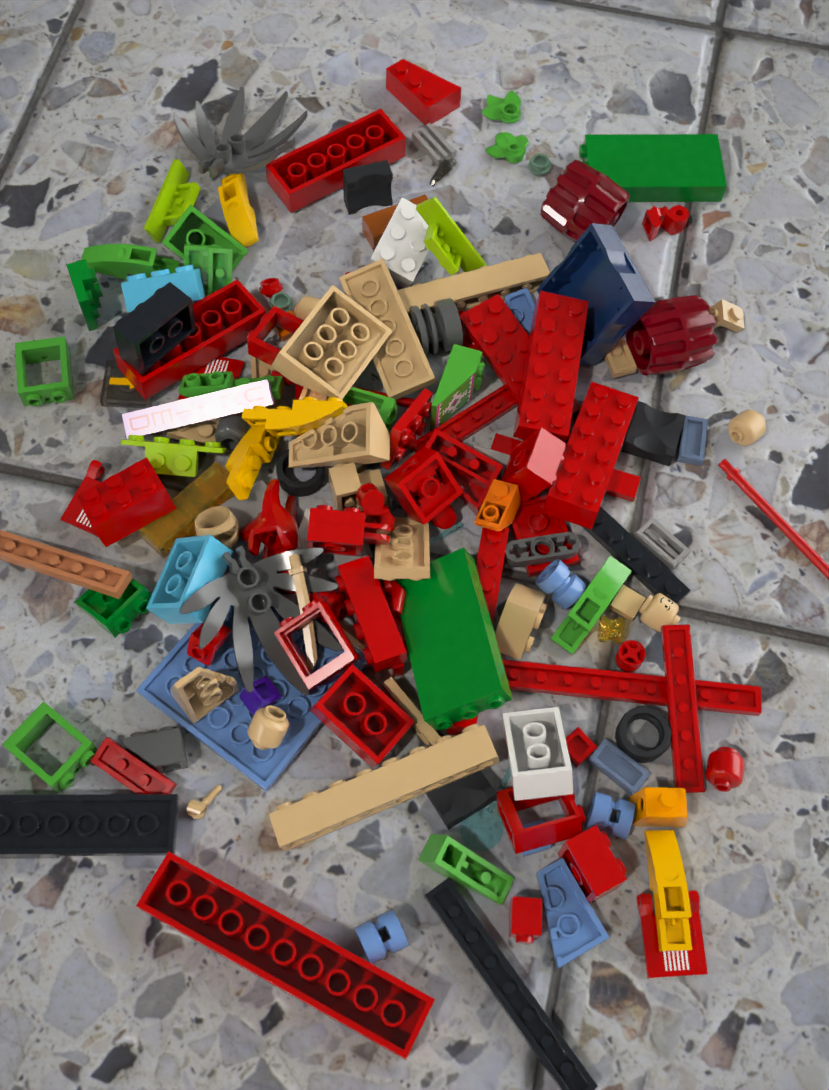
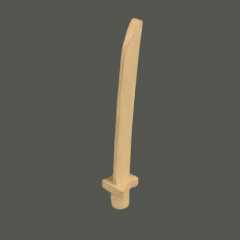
[288,554,318,671]

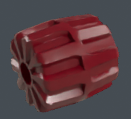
[540,160,630,241]
[626,295,718,376]

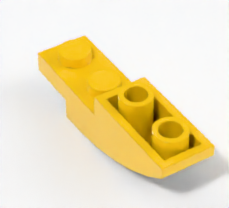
[218,173,259,248]
[242,397,348,437]
[225,426,281,501]
[644,830,692,952]

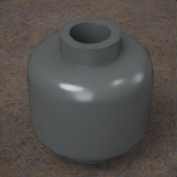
[215,414,250,451]

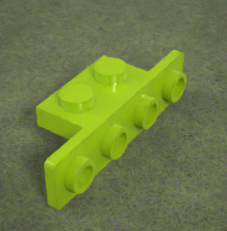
[144,159,201,243]
[416,197,487,275]
[120,434,227,477]

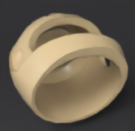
[195,506,240,549]

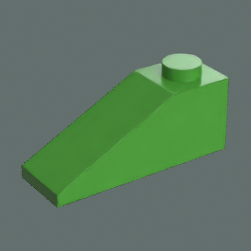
[418,834,514,905]

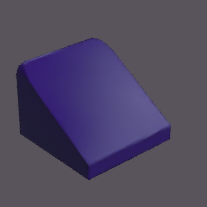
[239,676,283,716]

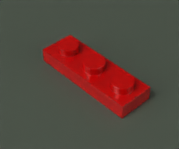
[90,737,177,794]

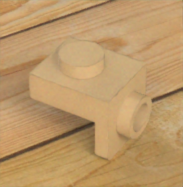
[709,299,744,333]

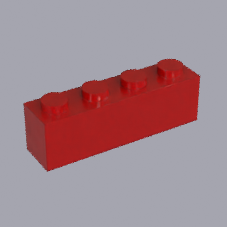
[335,555,407,672]

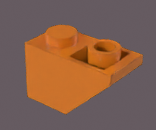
[474,479,522,532]

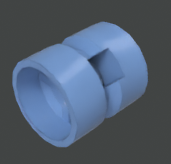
[535,559,586,610]
[586,791,635,840]
[354,909,409,964]

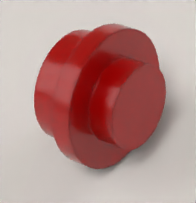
[259,278,283,298]

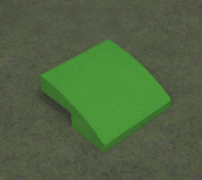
[184,244,233,295]

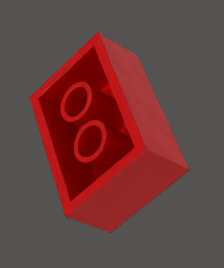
[76,457,177,547]
[309,664,415,767]

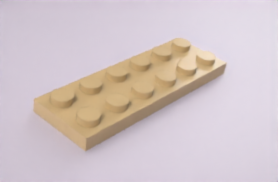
[339,258,436,400]

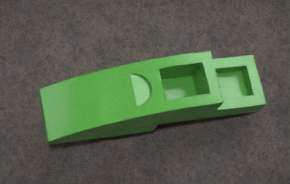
[81,244,180,280]
[178,371,285,400]
[550,556,631,655]

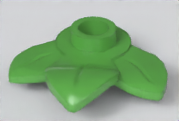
[482,90,521,124]
[485,132,529,163]

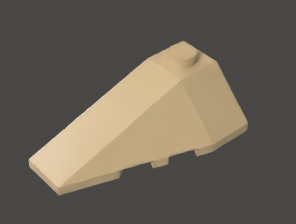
[289,402,390,468]
[170,667,239,724]

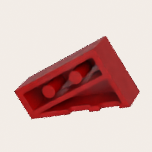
[386,59,462,126]
[425,428,503,516]

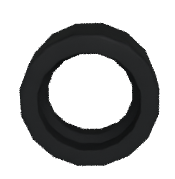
[276,449,325,497]
[615,706,671,763]

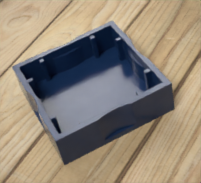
[537,223,655,365]

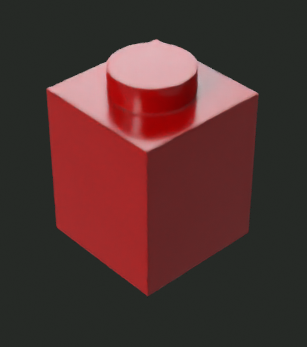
[508,896,542,944]

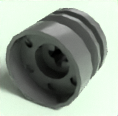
[409,298,463,356]

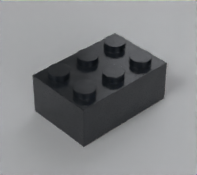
[113,282,196,375]

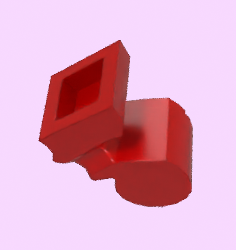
[642,205,689,242]
[356,483,395,531]

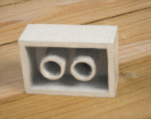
[367,197,429,288]
[503,707,573,801]

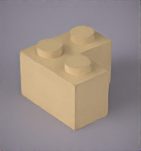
[328,462,388,511]
[495,583,547,660]

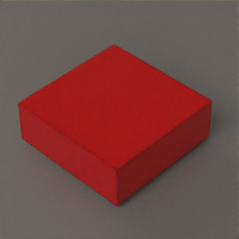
[565,727,598,767]

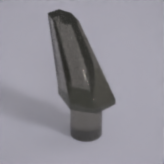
[430,157,457,187]

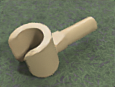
[186,785,223,819]

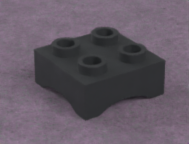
[343,160,393,215]
[621,401,686,467]
[426,770,497,830]

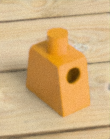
[629,787,687,827]

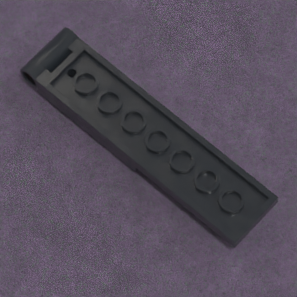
[0,794,179,859]

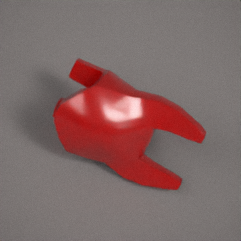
[239,479,300,559]

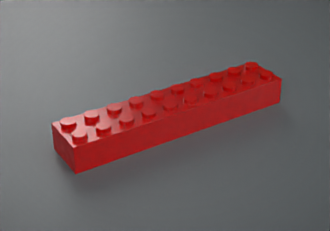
[136,851,435,1061]

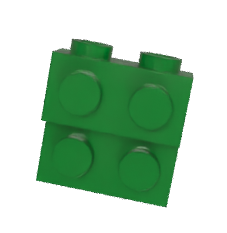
[66,259,103,331]
[75,565,151,638]

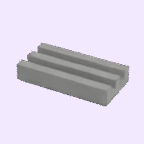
[412,123,456,166]
[633,517,691,570]

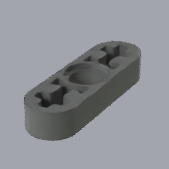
[504,532,580,567]

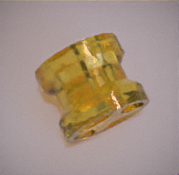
[598,616,624,644]

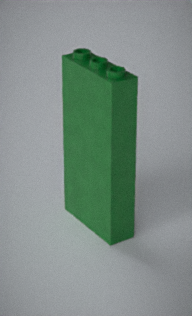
[579,134,727,202]
[394,547,513,730]

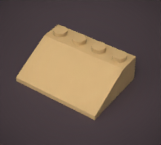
[271,285,393,399]

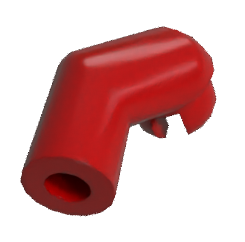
[380,580,405,616]

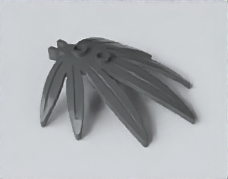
[173,87,308,178]
[179,546,342,696]

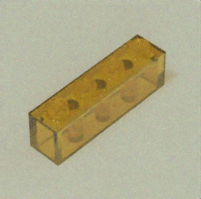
[139,461,235,559]

